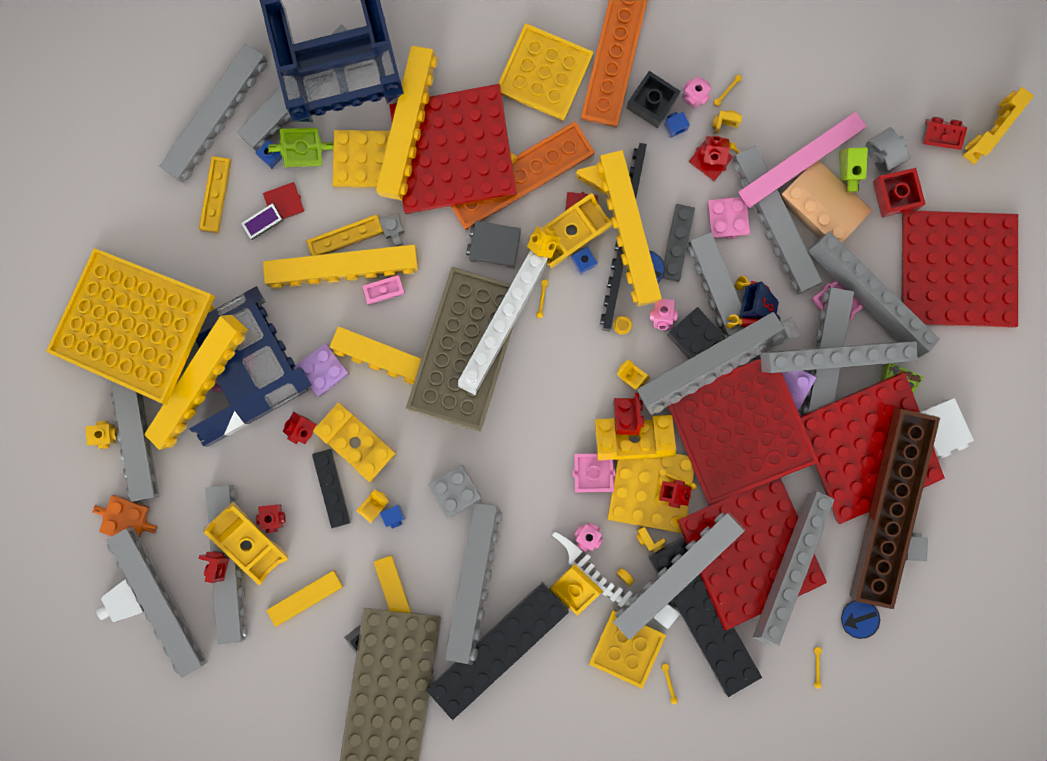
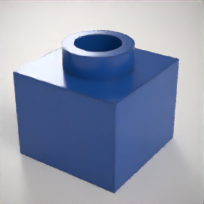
[664,112,690,138]
[255,139,282,169]
[571,247,597,275]
[380,505,406,529]

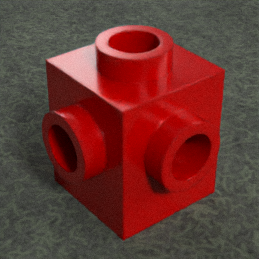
[700,136,730,165]
[282,411,316,444]
[659,479,692,509]
[256,504,286,533]

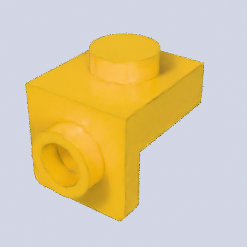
[712,110,743,134]
[616,359,650,392]
[356,489,389,523]
[636,526,666,552]

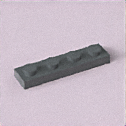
[662,204,695,282]

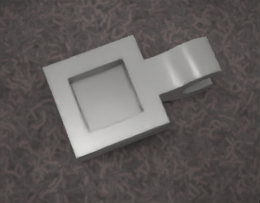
[380,213,404,247]

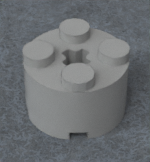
[866,127,910,173]

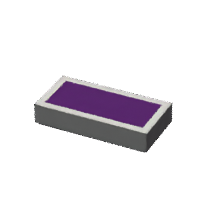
[241,203,284,240]

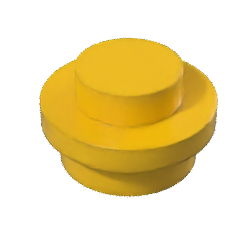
[613,316,632,335]

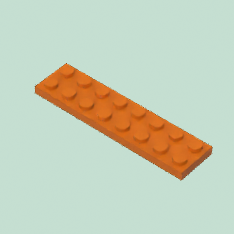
[581,0,648,128]
[451,121,595,231]

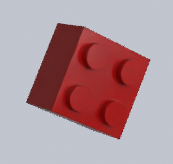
[873,168,926,218]

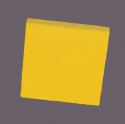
[549,563,603,616]

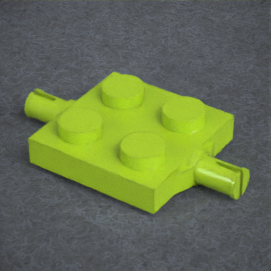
[268,128,334,168]

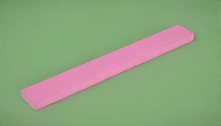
[738,112,867,208]

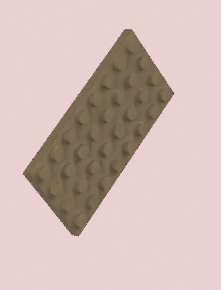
[406,267,514,432]
[339,608,441,761]

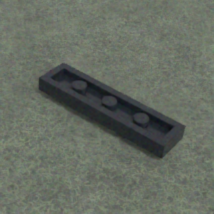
[312,449,351,529]

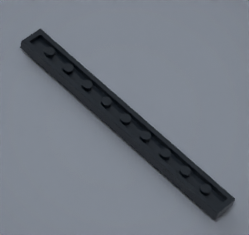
[600,143,647,332]

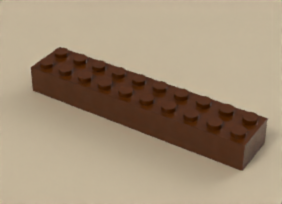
[850,407,940,609]

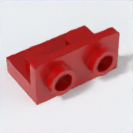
[922,117,968,150]
[613,393,644,435]
[198,551,229,583]

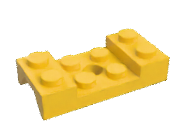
[962,87,1034,165]
[529,193,613,269]
[313,402,397,482]
[595,415,676,461]
[203,502,288,586]

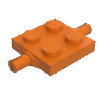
[92,495,157,538]

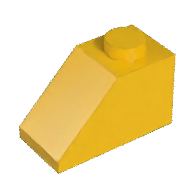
[575,165,608,196]

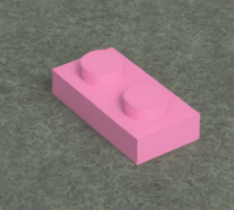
[362,275,405,305]

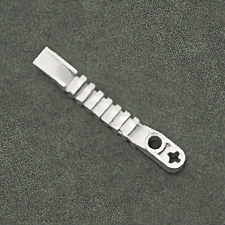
[552,531,680,629]

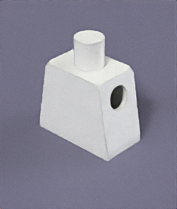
[96,579,145,622]

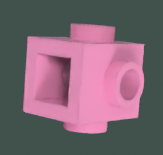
[682,76,712,109]
[650,299,678,330]
[574,523,603,552]

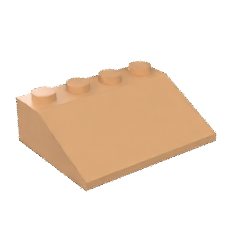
[781,161,872,243]

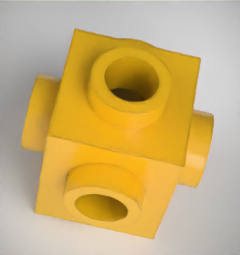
[527,226,561,258]
[85,421,118,449]

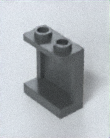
[466,221,521,269]

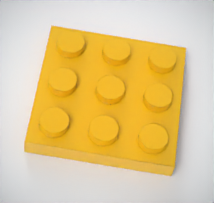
[332,130,390,188]
[589,610,666,689]

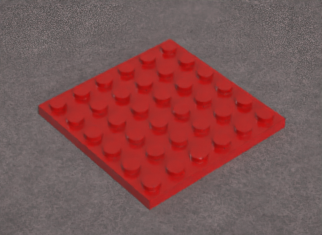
[389,84,517,214]
[901,211,1018,328]
[668,358,819,505]
[800,372,945,524]
[677,477,827,630]

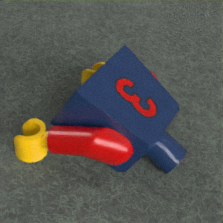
[726,275,781,329]

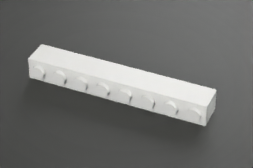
[458,250,548,395]

